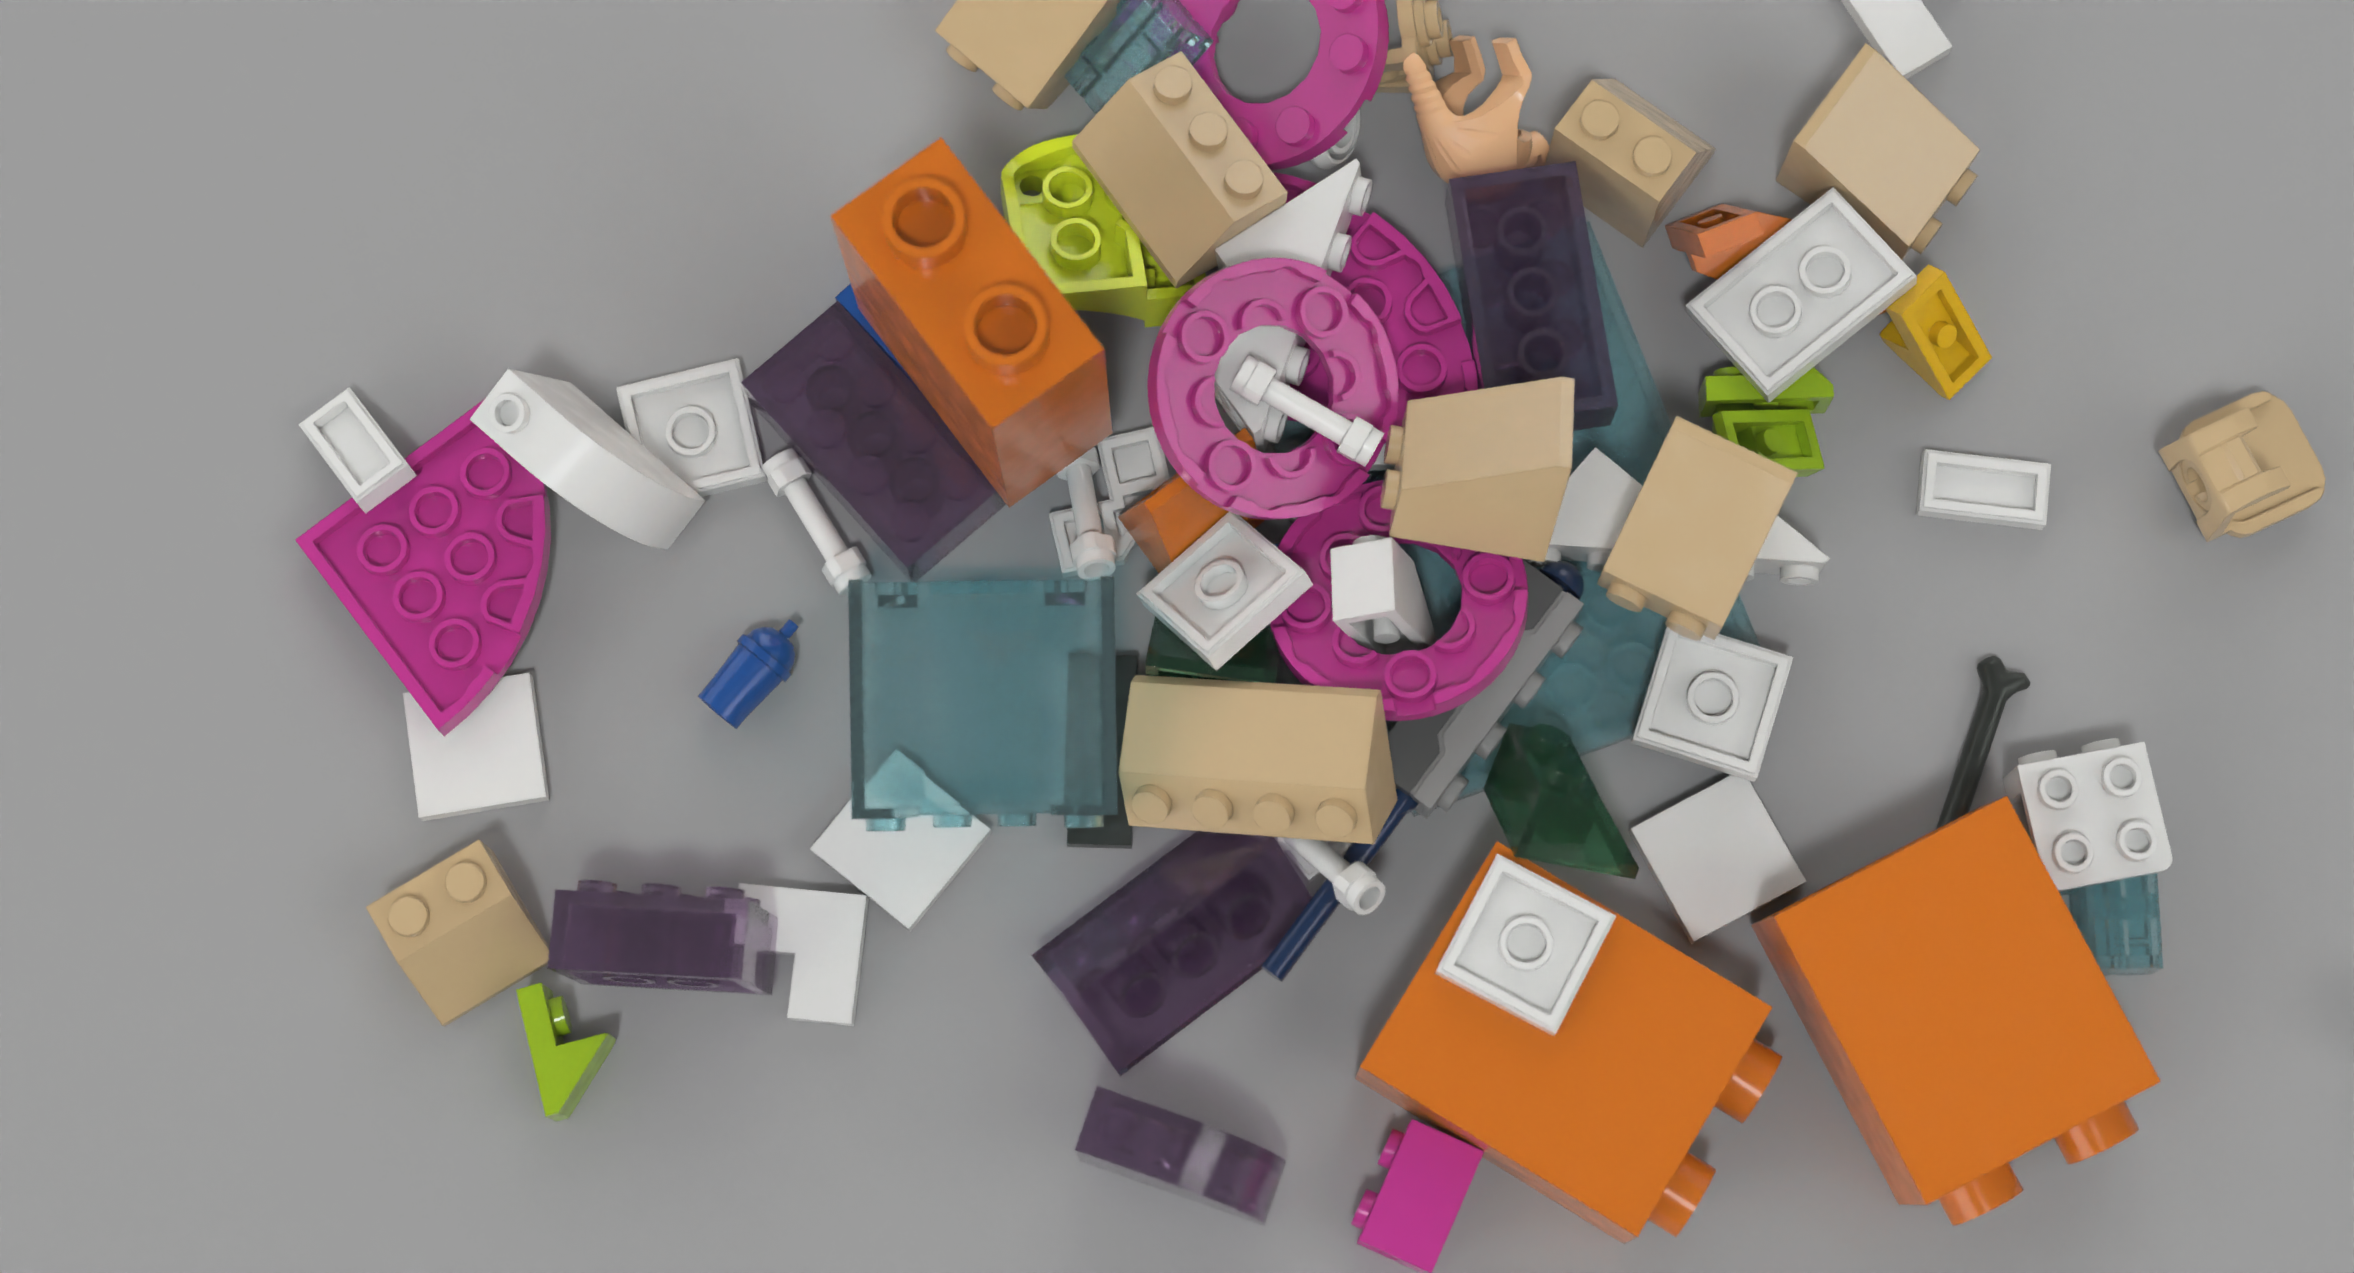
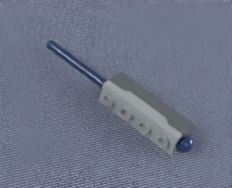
[1261,559,1584,982]

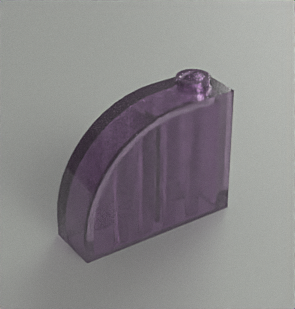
[1075,1086,1286,1226]

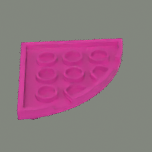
[1223,172,1478,426]
[295,399,551,737]

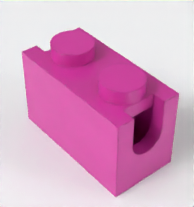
[1351,1119,1484,1273]

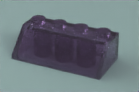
[1031,831,1312,1076]

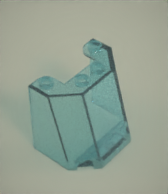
[848,576,1118,831]

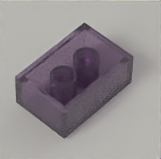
[547,880,778,995]

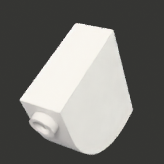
[470,369,706,550]

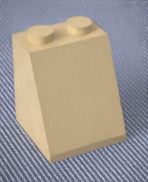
[935,0,1147,111]
[1776,43,1980,260]
[1542,78,1716,248]
[1380,377,1575,562]
[1597,416,1798,641]

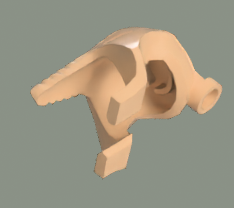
[1403,35,1550,196]

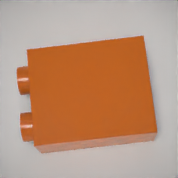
[830,137,1113,508]
[1751,796,2161,1226]
[1355,841,1783,1244]

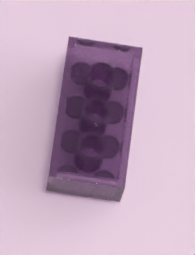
[1445,161,1618,431]
[741,301,1006,584]

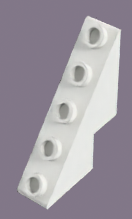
[1214,158,1373,453]
[1523,447,1830,586]

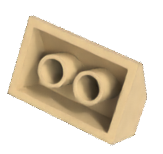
[1072,51,1288,289]

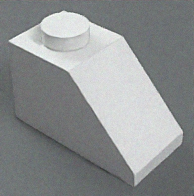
[1330,535,1437,654]

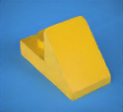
[1879,264,1992,400]

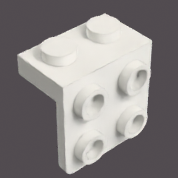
[2002,738,2173,892]

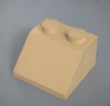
[366,840,556,1027]

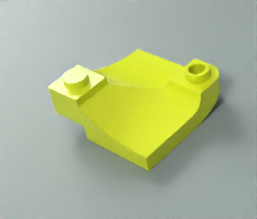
[1001,134,1206,328]

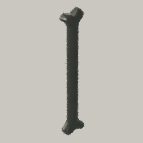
[1936,656,2030,829]

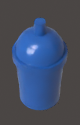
[698,619,799,729]

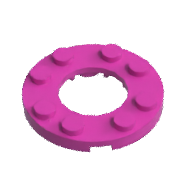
[1154,0,1389,171]
[1147,258,1399,520]
[1270,480,1529,721]

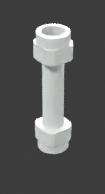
[1229,355,1384,467]
[1057,447,1116,581]
[762,448,872,595]
[1268,836,1385,915]

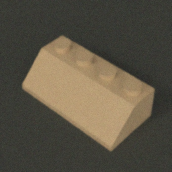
[1118,675,1398,844]

